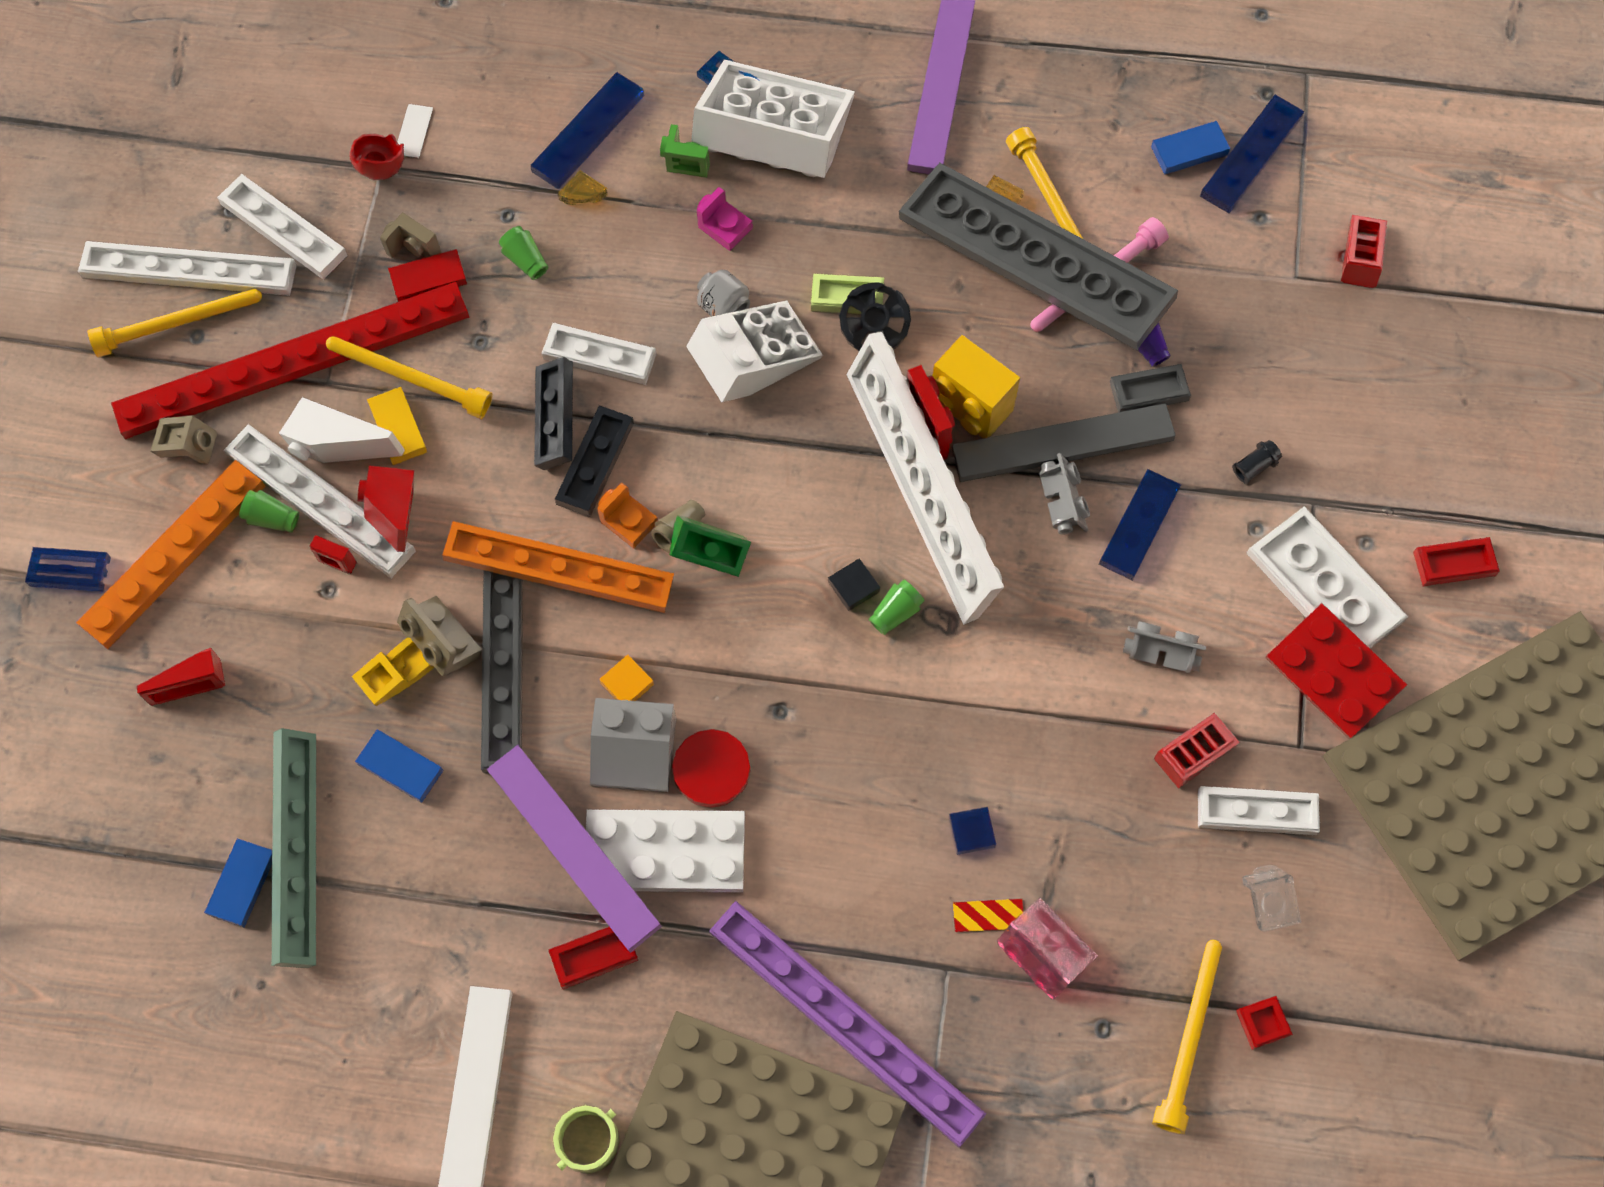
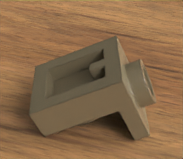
[380,212,441,258]
[150,416,217,464]

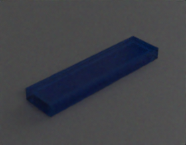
[530,72,644,190]
[1200,94,1304,214]

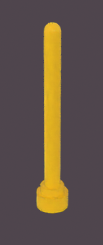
[1006,127,1083,239]
[87,289,262,358]
[326,336,493,419]
[1152,940,1222,1134]

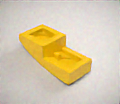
[351,637,435,706]

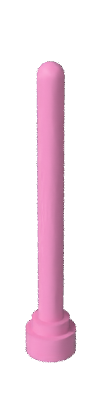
[1031,217,1169,332]

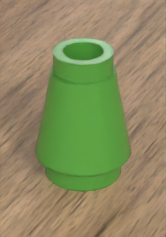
[499,226,549,280]
[239,490,299,532]
[868,579,925,636]

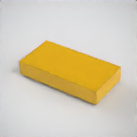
[367,387,427,465]

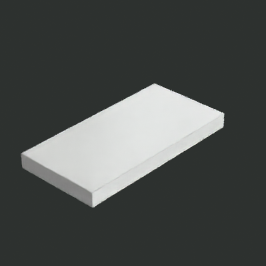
[1246,506,1408,648]

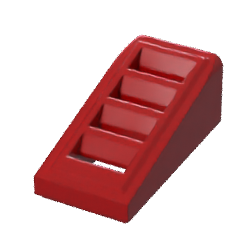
[1341,215,1387,288]
[136,648,226,706]
[1154,713,1240,789]

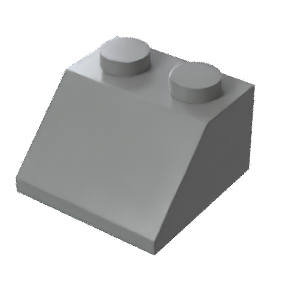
[590,698,676,792]

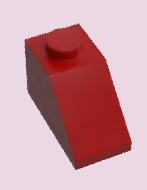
[357,465,414,552]

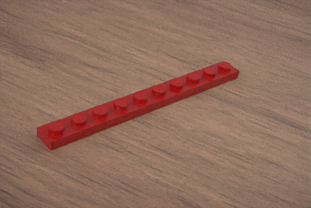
[111,282,470,439]

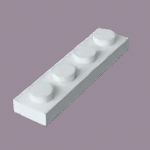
[217,174,348,280]

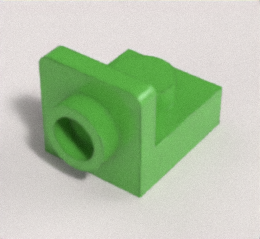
[660,124,710,178]

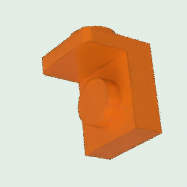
[597,483,658,549]

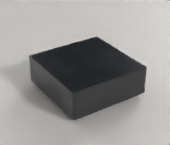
[828,558,880,611]

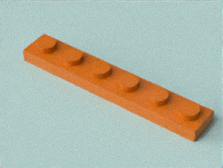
[76,460,266,650]
[442,521,674,613]

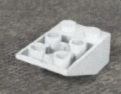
[686,301,823,402]

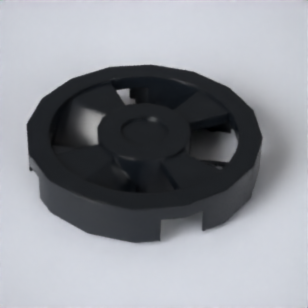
[839,282,911,351]

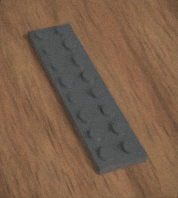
[899,162,1178,350]

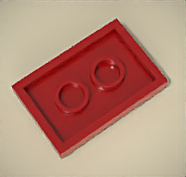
[1266,603,1408,739]

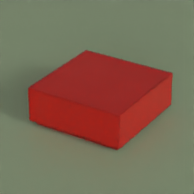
[309,535,357,574]
[1236,996,1293,1050]

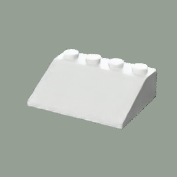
[691,60,855,178]

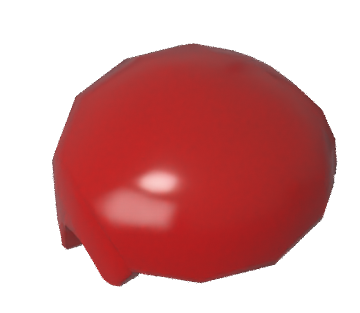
[350,133,404,180]

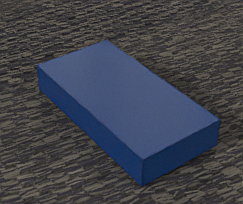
[1151,121,1230,175]
[355,729,444,803]
[204,838,272,928]

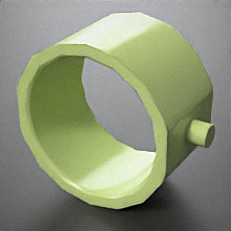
[553,1105,620,1174]

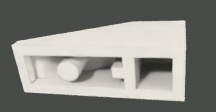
[279,397,405,463]

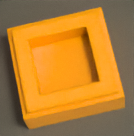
[599,654,654,701]

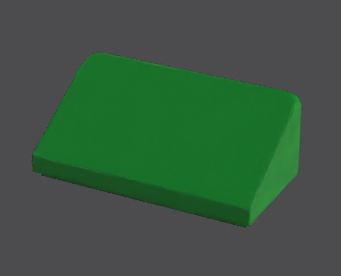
[669,515,751,577]

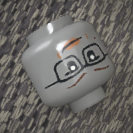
[697,270,750,317]

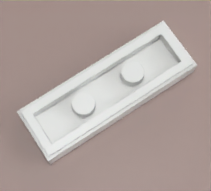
[542,323,656,385]
[1198,786,1320,835]

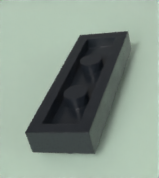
[534,357,573,470]
[555,405,634,517]

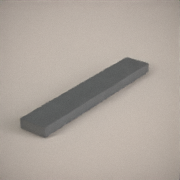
[952,403,1176,482]
[481,570,523,773]

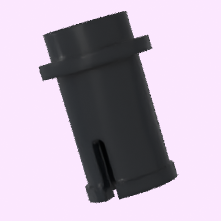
[1232,440,1282,484]

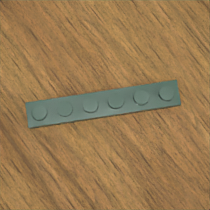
[271,728,316,968]

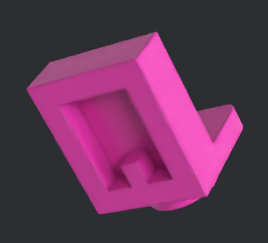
[697,187,753,251]

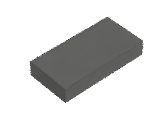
[1110,364,1191,412]

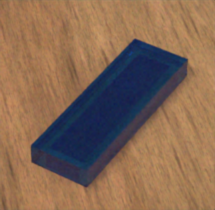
[1099,469,1181,581]

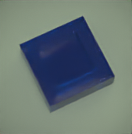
[948,807,996,855]

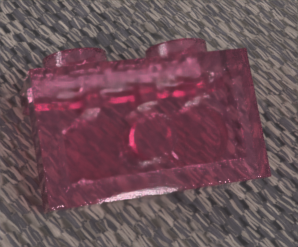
[997,898,1098,1000]

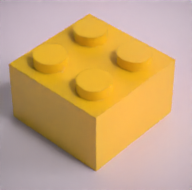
[932,335,1021,438]

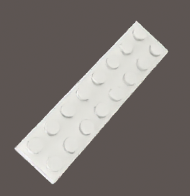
[846,332,1004,625]

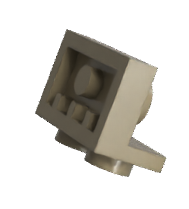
[397,596,482,677]

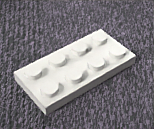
[586,810,745,892]

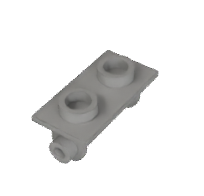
[1039,453,1090,535]
[1123,621,1206,673]

